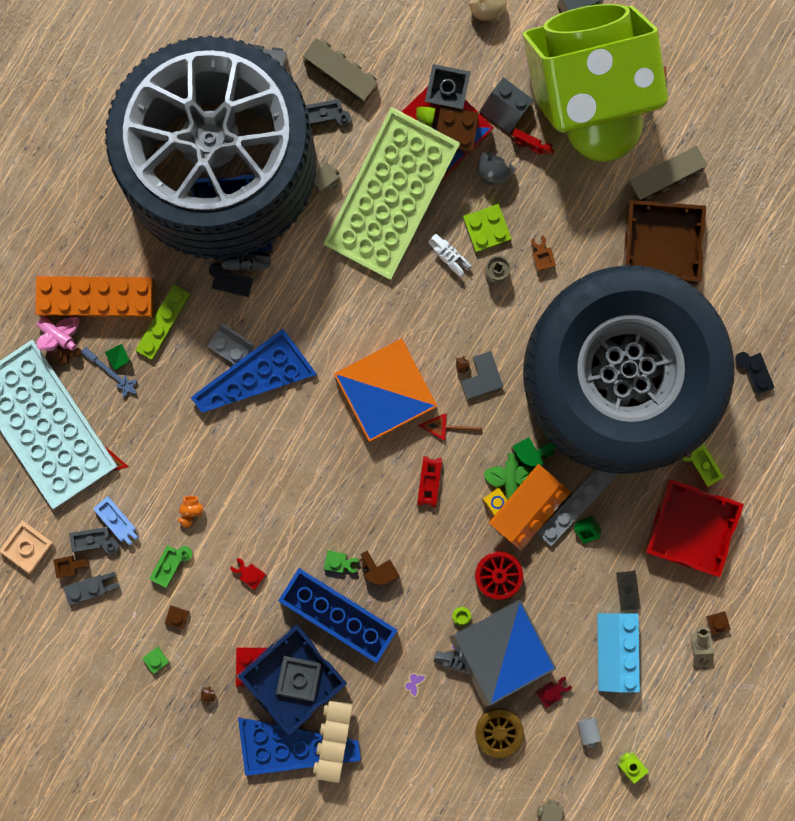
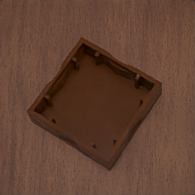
[623,200,706,285]

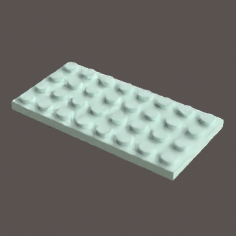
[0,339,118,510]

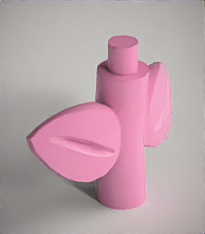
[36,316,80,351]

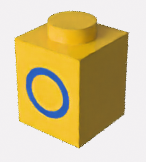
[482,488,507,516]

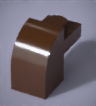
[359,550,400,585]

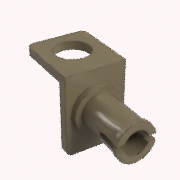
[691,627,714,668]

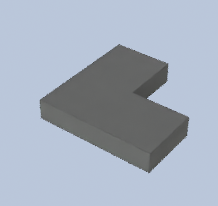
[461,351,503,399]

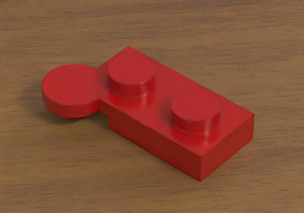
[511,128,555,155]

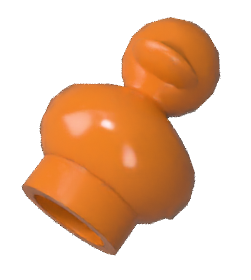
[177,496,204,528]

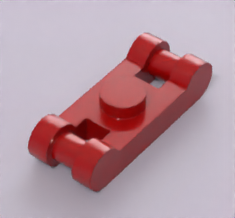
[417,456,442,508]

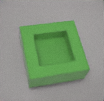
[142,646,170,674]

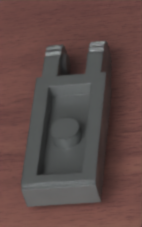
[63,572,120,605]

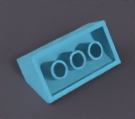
[597,613,640,692]

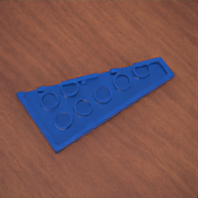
[190,329,317,413]
[238,717,361,776]

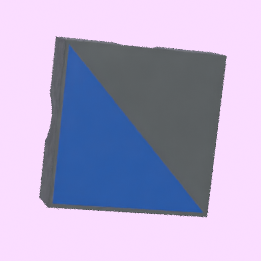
[449,600,556,706]

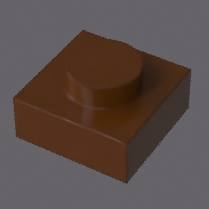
[164,605,189,630]
[706,611,731,635]

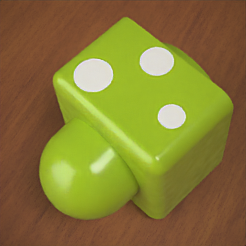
[523,4,668,162]

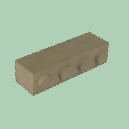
[303,38,378,104]
[627,145,707,201]

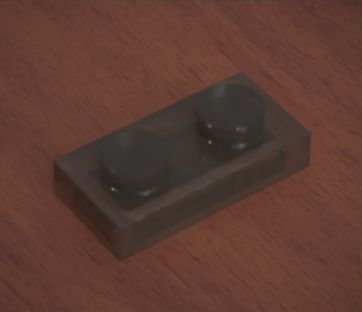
[616,570,641,611]

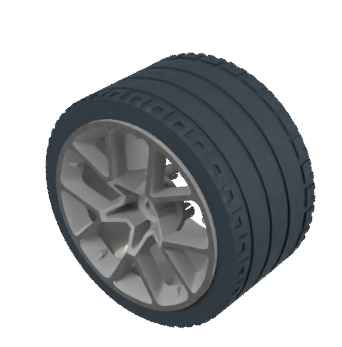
[105,36,317,260]

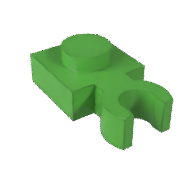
[324,550,359,573]

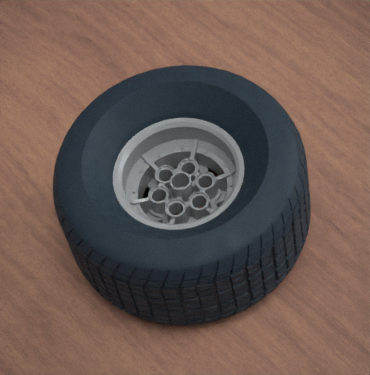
[523,265,735,474]

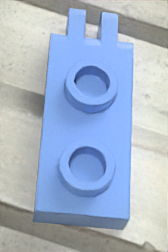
[93,496,139,545]

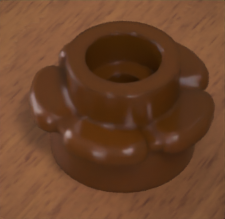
[456,356,469,375]
[201,686,215,705]

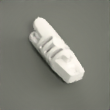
[428,234,472,277]

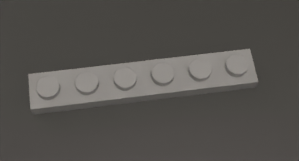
[537,470,618,546]

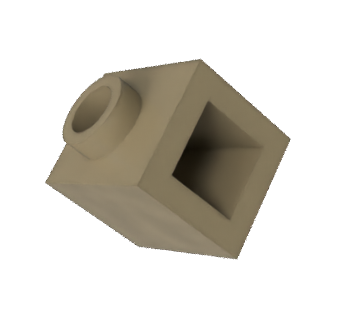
[314,162,340,194]
[537,799,564,821]

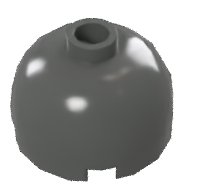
[477,151,516,186]

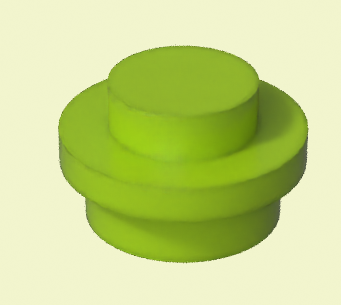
[452,607,471,626]

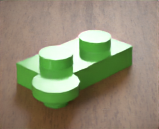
[149,545,193,588]

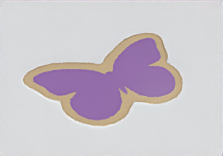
[404,673,427,698]

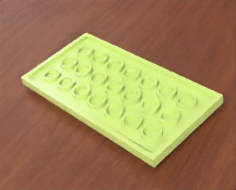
[323,107,460,280]

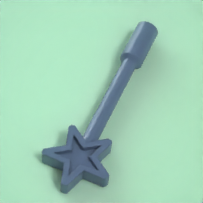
[81,347,137,397]

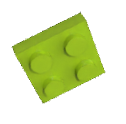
[463,204,511,253]

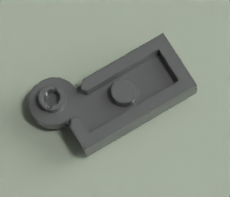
[306,99,351,126]
[69,527,119,554]

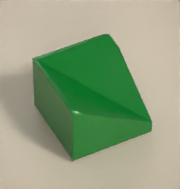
[105,344,132,370]
[574,516,601,544]

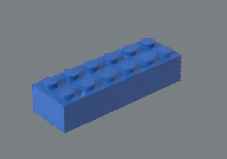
[278,567,398,663]

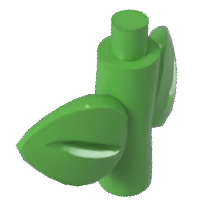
[484,453,534,500]

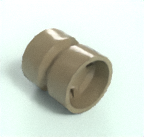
[485,255,511,283]

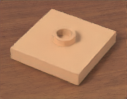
[0,520,53,574]

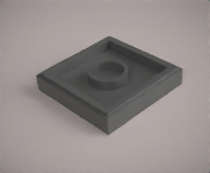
[275,656,322,702]

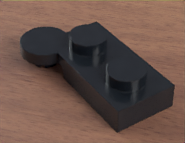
[209,263,254,298]
[735,352,775,395]

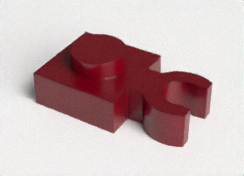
[535,676,572,708]

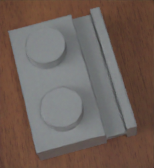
[207,323,255,364]

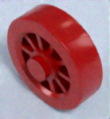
[475,551,523,600]

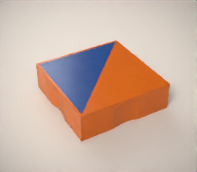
[334,338,438,443]

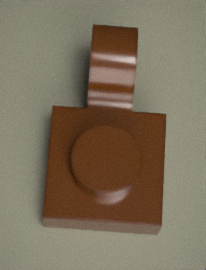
[47,345,82,365]
[53,556,90,578]

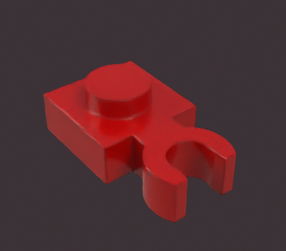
[230,558,266,590]

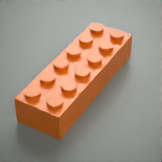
[35,276,154,318]

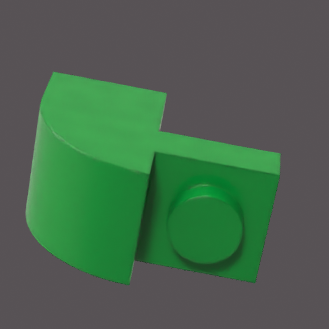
[511,437,556,467]

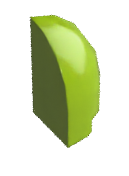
[416,107,435,128]

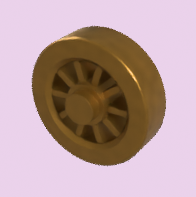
[475,708,524,758]

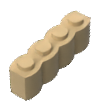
[313,700,353,783]

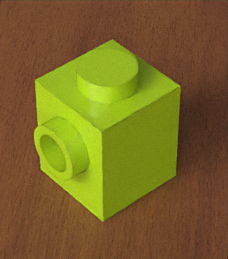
[617,751,649,784]

